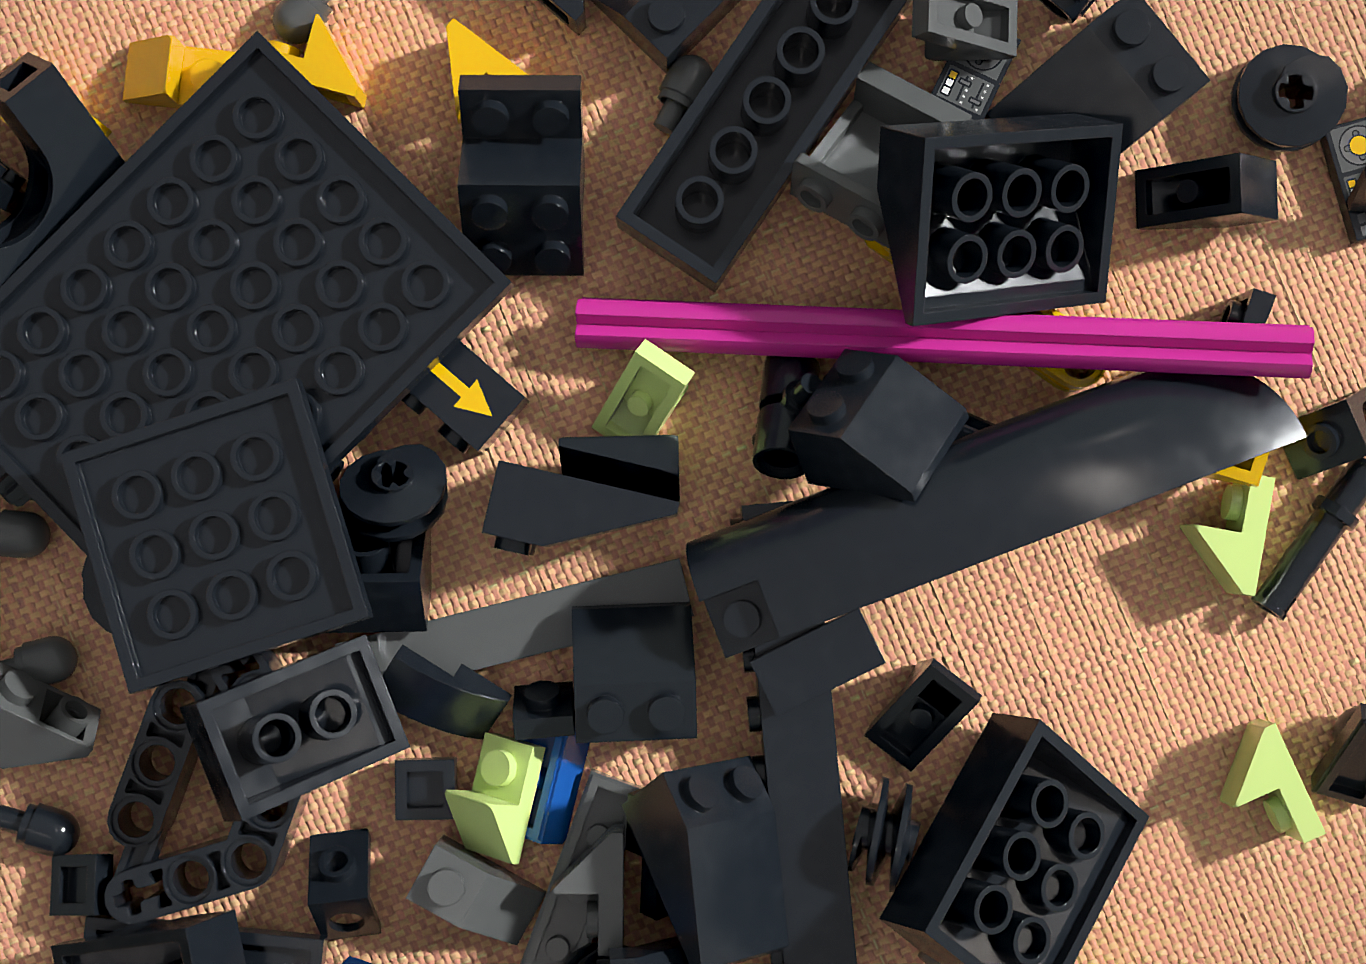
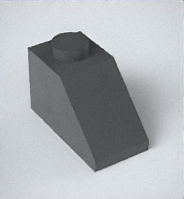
[406,835,547,945]

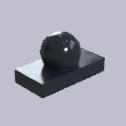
[1311,703,1366,807]

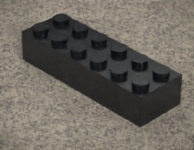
[616,0,911,292]

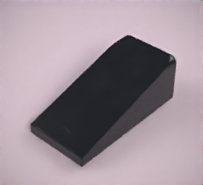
[559,435,680,502]

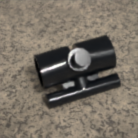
[752,356,827,479]

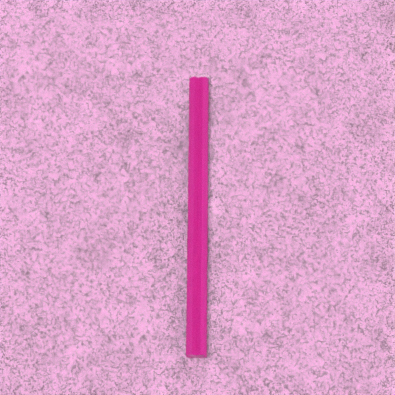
[575,297,1315,379]

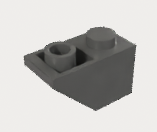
[0,662,101,769]

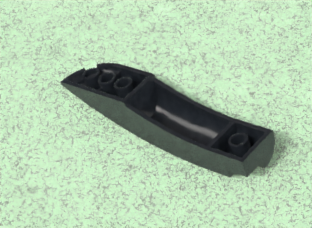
[686,371,1307,658]

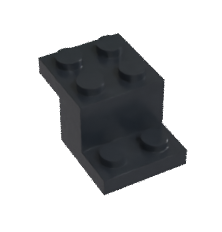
[457,75,585,276]

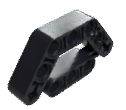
[104,650,311,925]

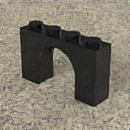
[0,52,125,287]

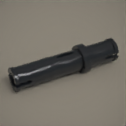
[1251,457,1366,621]

